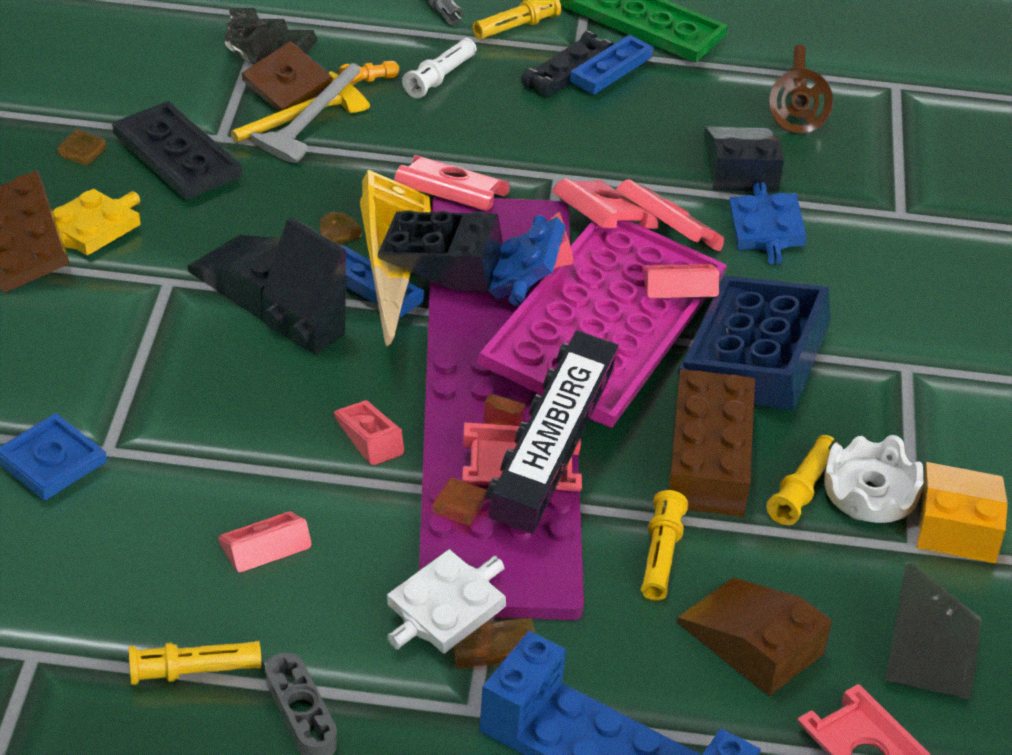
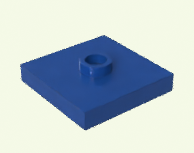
[0,413,107,501]

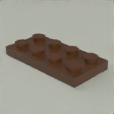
[0,170,70,293]

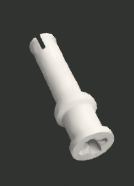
[402,38,477,98]

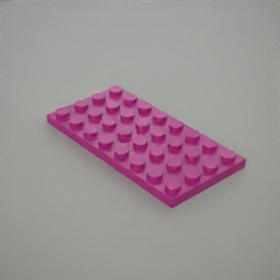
[477,220,727,428]

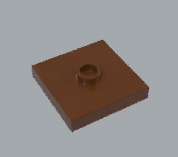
[241,41,332,112]

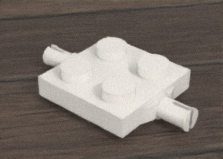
[387,549,506,654]

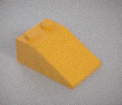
[916,462,1007,563]

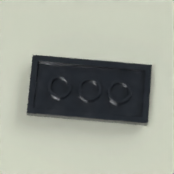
[112,101,242,200]

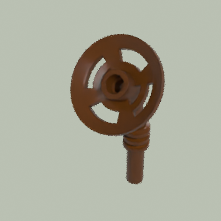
[769,45,833,133]

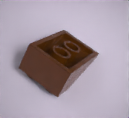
[677,578,832,696]

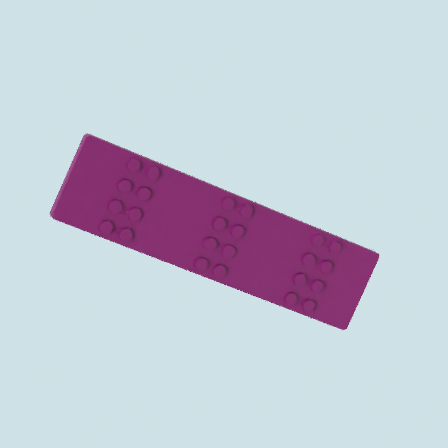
[419,196,584,620]

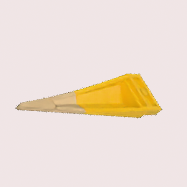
[360,170,431,346]

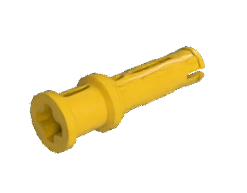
[472,0,561,40]
[766,435,838,526]
[641,490,688,601]
[128,641,261,685]

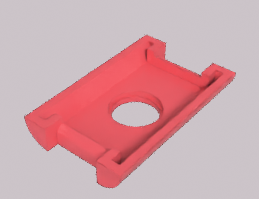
[394,155,510,211]
[552,178,658,228]
[616,179,724,251]
[462,422,582,492]
[797,684,931,755]

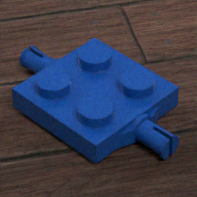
[729,182,806,265]
[489,215,566,306]

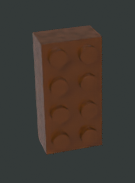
[666,369,755,517]

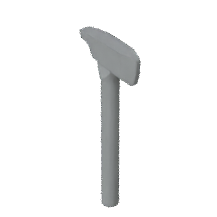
[250,63,360,163]

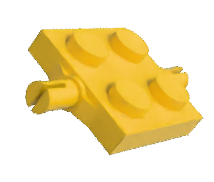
[53,189,141,256]

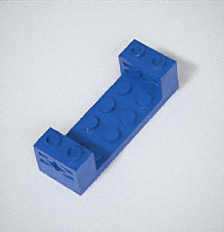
[479,631,761,755]

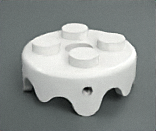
[824,435,925,523]

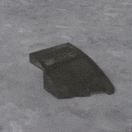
[224,8,318,65]
[884,563,981,699]

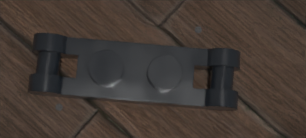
[521,30,614,98]

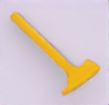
[231,71,370,143]

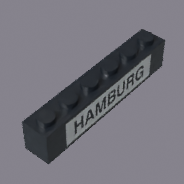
[485,330,619,534]

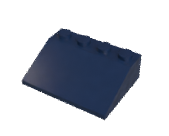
[683,275,831,410]

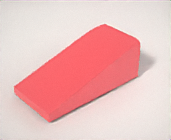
[333,400,404,465]

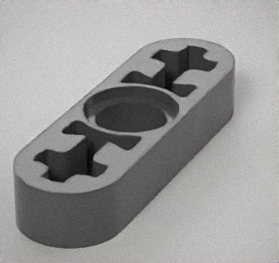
[266,653,337,755]

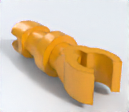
[337,61,400,85]

